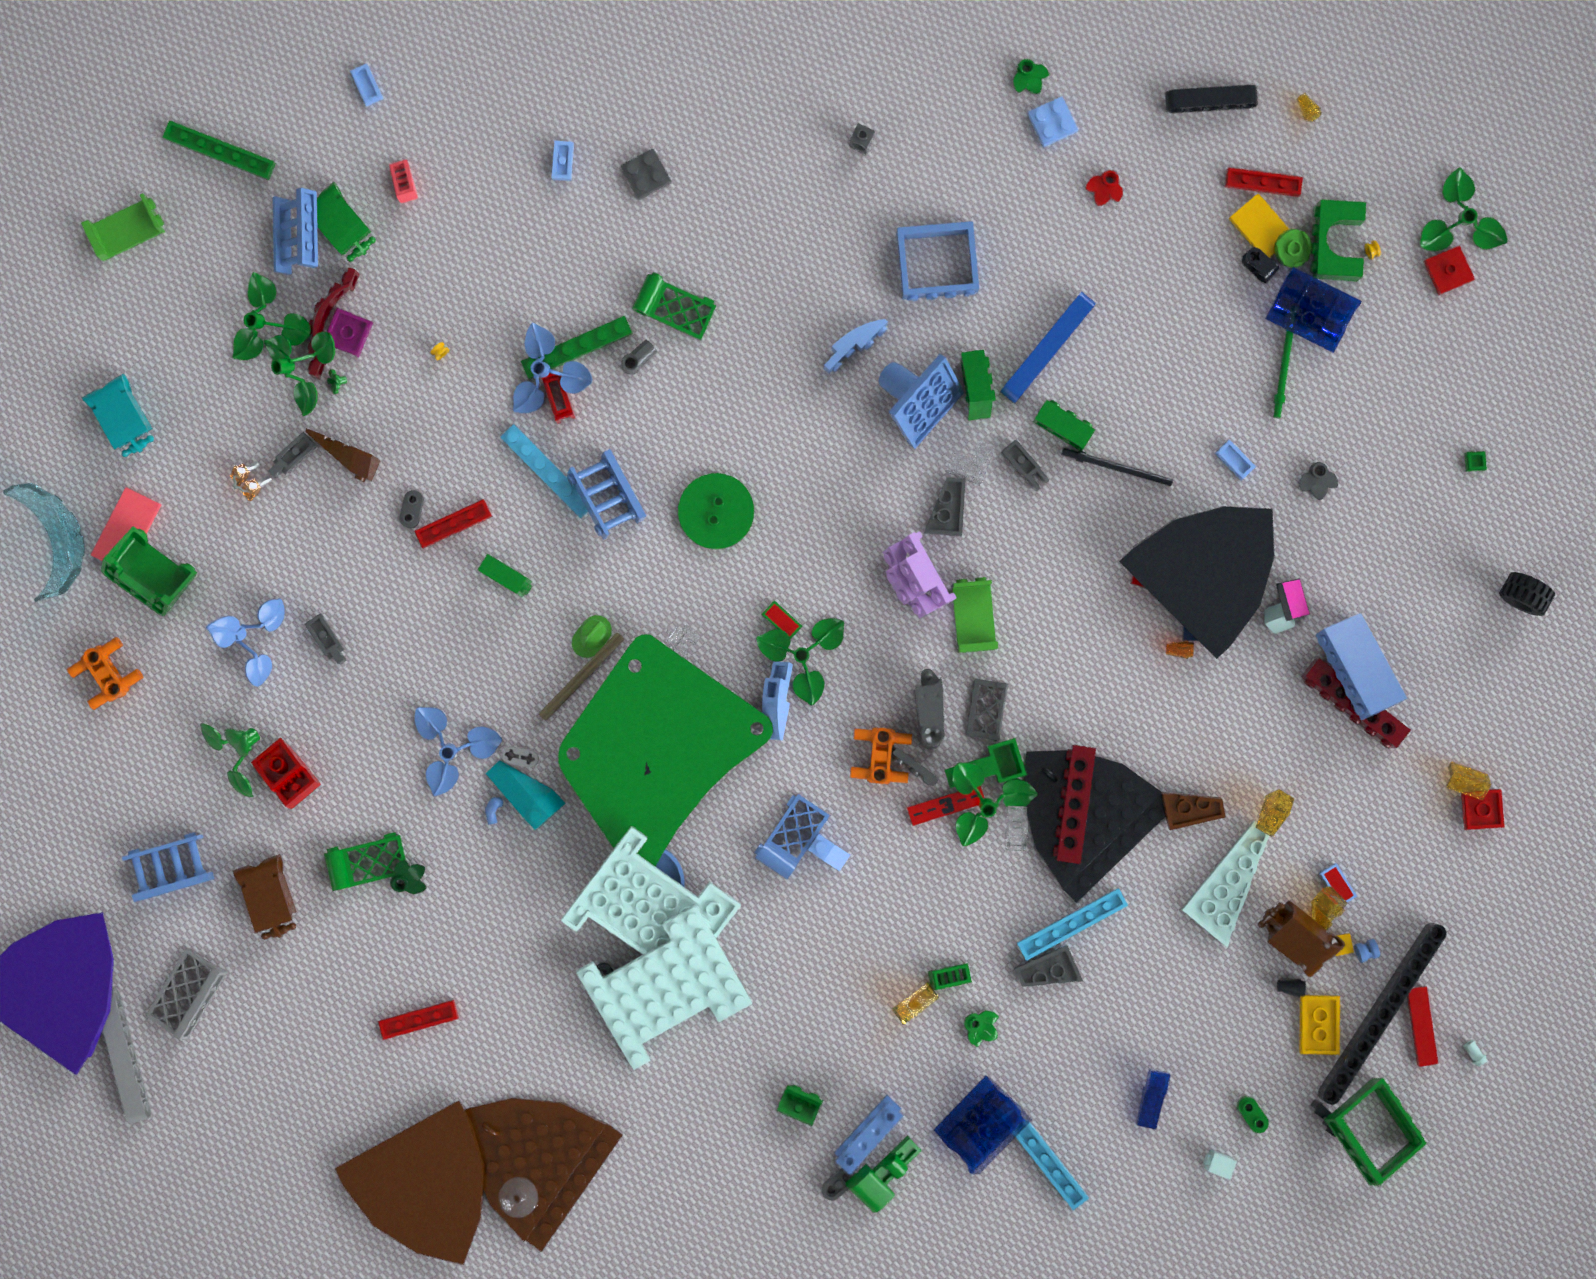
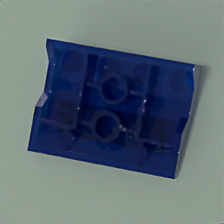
[1265,267,1362,353]
[934,1075,1032,1175]

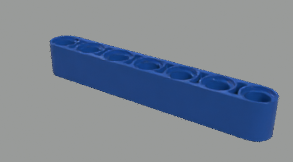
[1000,292,1096,404]

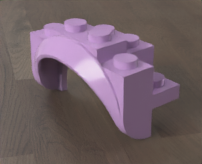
[883,531,957,619]

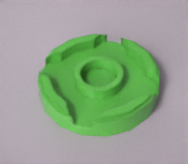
[1274,229,1312,268]

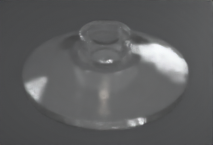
[499,1177,538,1218]

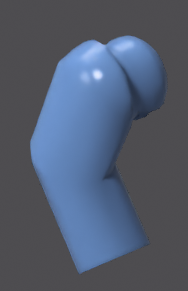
[485,797,503,825]

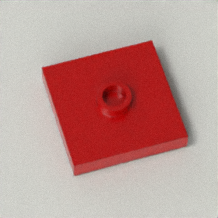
[1423,245,1475,295]
[1461,789,1505,830]

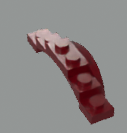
[308,267,360,380]

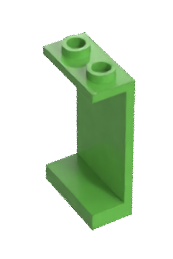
[81,193,165,261]
[952,577,998,653]

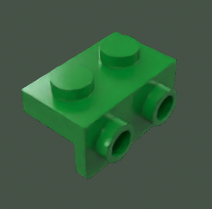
[776,1085,823,1127]

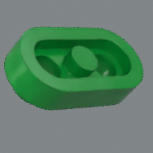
[1237,1096,1269,1133]

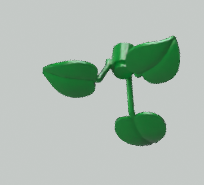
[1420,167,1508,251]
[232,272,311,360]
[263,332,335,416]
[756,618,844,706]
[200,723,260,797]
[952,762,1038,846]

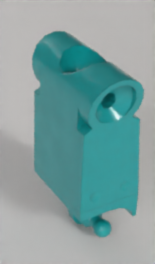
[82,374,154,457]

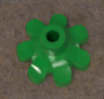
[327,369,347,395]

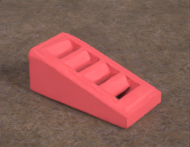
[389,159,418,203]

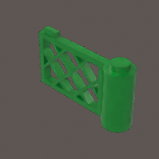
[632,272,716,341]
[324,832,406,892]

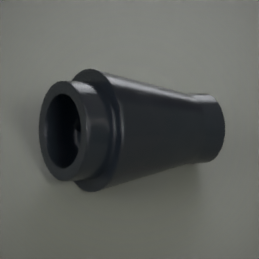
[1277,978,1306,998]

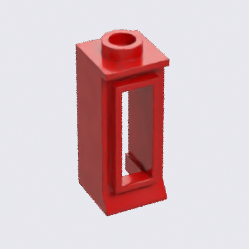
[542,373,575,424]

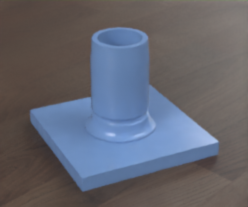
[878,354,965,449]

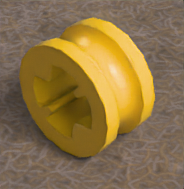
[1364,240,1381,260]
[430,342,449,360]

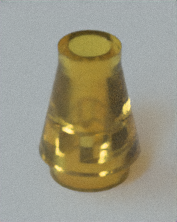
[1296,93,1322,122]

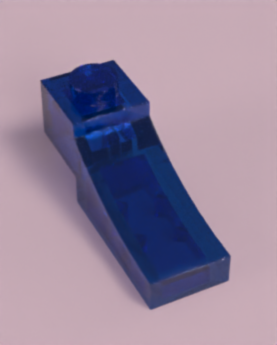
[1136,1068,1171,1130]

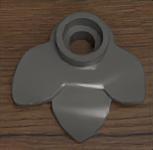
[1300,462,1338,500]

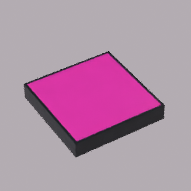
[1276,578,1310,621]

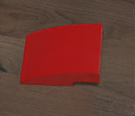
[251,737,321,809]

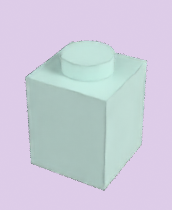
[1203,1149,1237,1180]

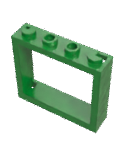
[1324,1078,1427,1186]

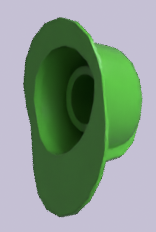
[572,615,612,658]

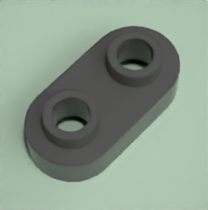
[399,490,424,529]
[822,1168,856,1201]

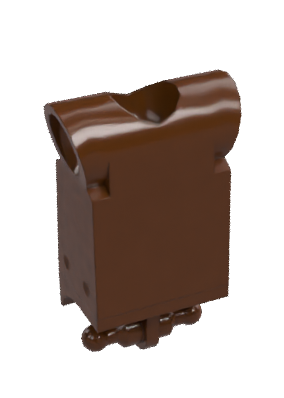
[233,854,297,940]
[1258,900,1345,977]

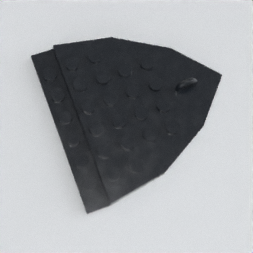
[1119,506,1275,659]
[1024,750,1166,903]

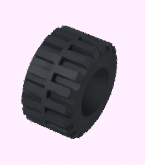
[1499,572,1556,616]

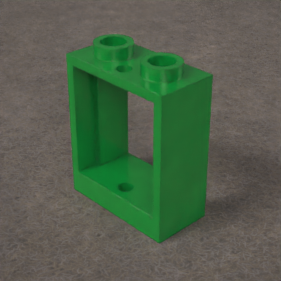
[478,554,532,597]

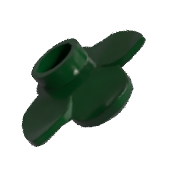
[390,860,427,894]

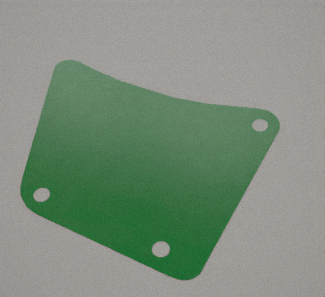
[558,634,773,867]

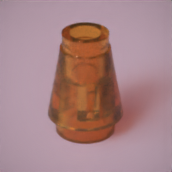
[1166,640,1194,659]

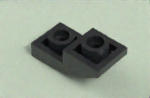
[1310,1099,1336,1137]

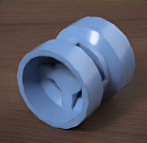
[1354,939,1380,963]

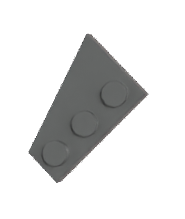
[924,477,966,536]
[1014,945,1083,987]

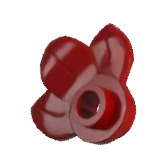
[1085,170,1123,206]

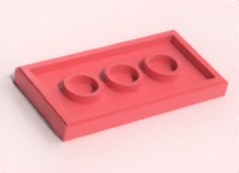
[91,487,162,561]

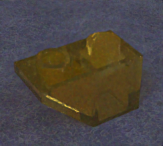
[1256,789,1295,837]
[1311,887,1348,930]

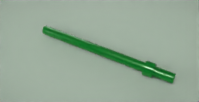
[1273,306,1297,419]

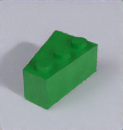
[961,349,996,421]

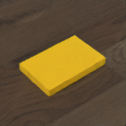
[1229,193,1290,258]
[1299,995,1340,1055]

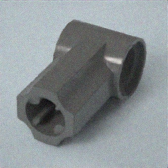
[622,339,657,375]

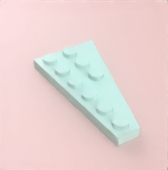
[1181,820,1270,948]

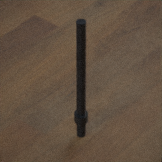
[1061,448,1173,486]

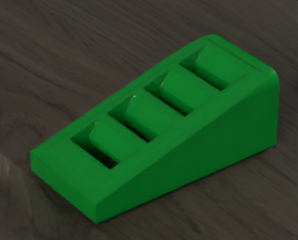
[928,963,972,990]

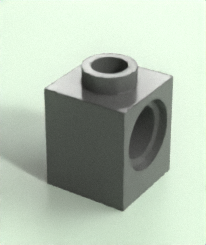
[849,123,875,155]

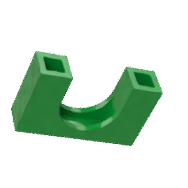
[1310,199,1366,282]

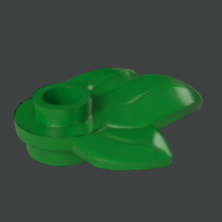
[1013,59,1050,94]
[964,1010,999,1047]

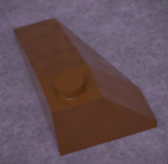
[305,428,380,482]

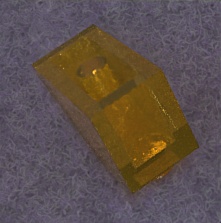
[892,982,939,1025]

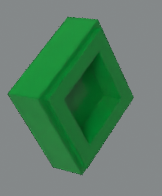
[1464,451,1487,472]

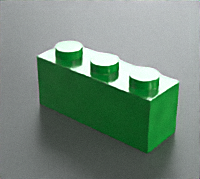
[1033,400,1096,451]

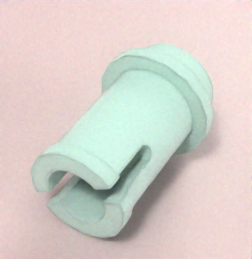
[1463,1040,1487,1066]

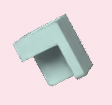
[1264,603,1295,634]

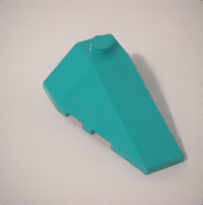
[486,760,566,830]

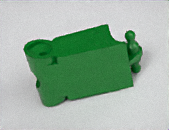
[317,181,376,262]

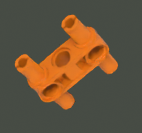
[67,637,144,710]
[850,727,912,785]

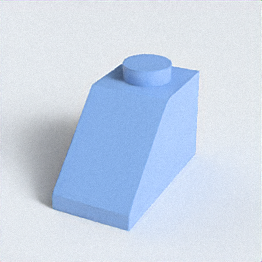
[808,833,850,871]

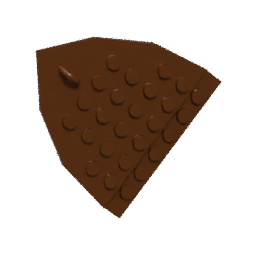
[465,1098,623,1252]
[335,1100,484,1265]

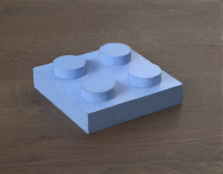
[1028,97,1078,147]

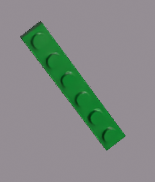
[162,120,276,181]
[521,316,633,379]

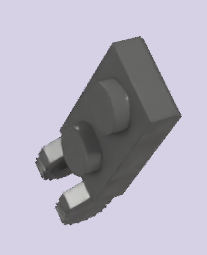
[1001,439,1049,491]
[892,748,938,786]

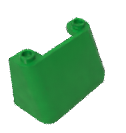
[101,526,197,616]

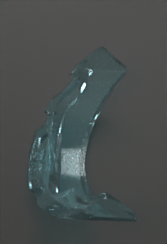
[3,483,85,603]

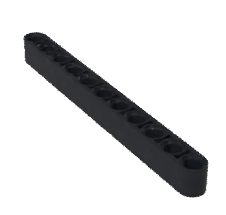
[1318,923,1447,1105]

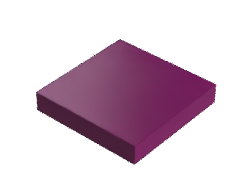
[327,308,373,358]

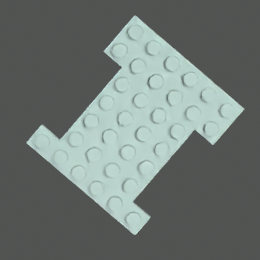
[561,826,741,955]
[576,904,753,1070]

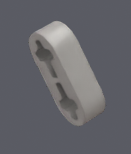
[502,746,539,767]

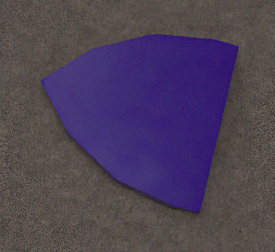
[0,912,114,1075]

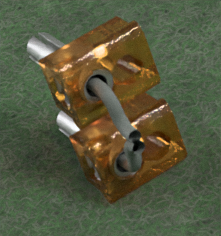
[230,461,272,501]

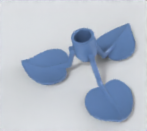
[513,323,593,413]
[206,598,285,687]
[415,707,502,796]

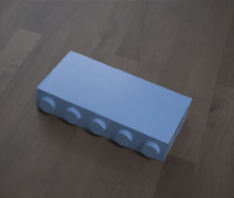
[1316,613,1407,720]

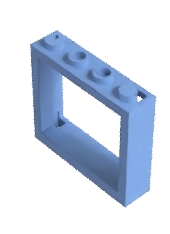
[896,221,979,301]

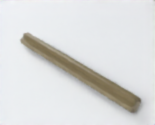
[539,633,624,720]

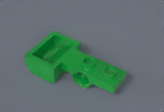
[944,738,1027,788]
[845,1135,922,1213]

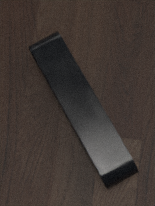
[1165,85,1258,113]

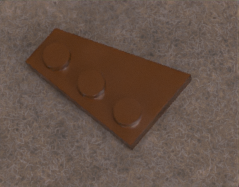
[1161,792,1226,830]

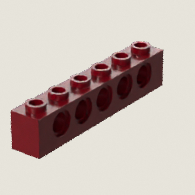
[1301,658,1411,749]
[1053,745,1096,864]

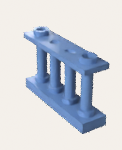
[273,188,318,275]
[567,449,646,540]
[122,832,215,902]
[834,1095,904,1175]

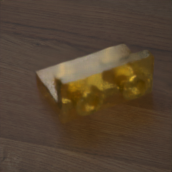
[1447,761,1492,800]

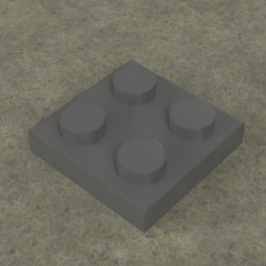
[620,148,672,200]

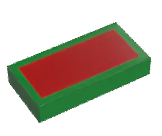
[762,600,803,639]

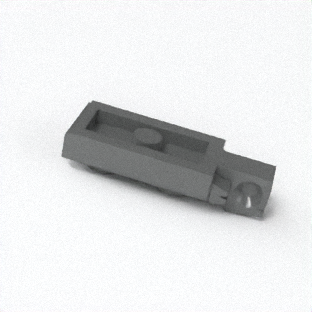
[268,432,318,478]
[305,613,347,665]

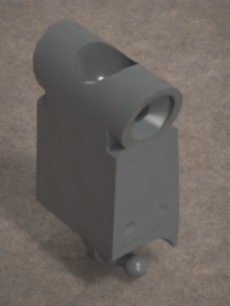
[914,669,945,749]

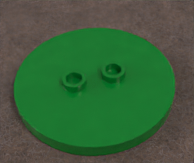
[678,473,754,550]

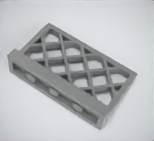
[146,948,228,1041]

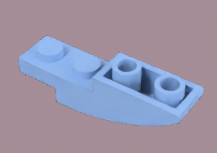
[824,319,888,374]
[762,661,793,741]

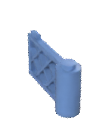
[754,794,830,879]

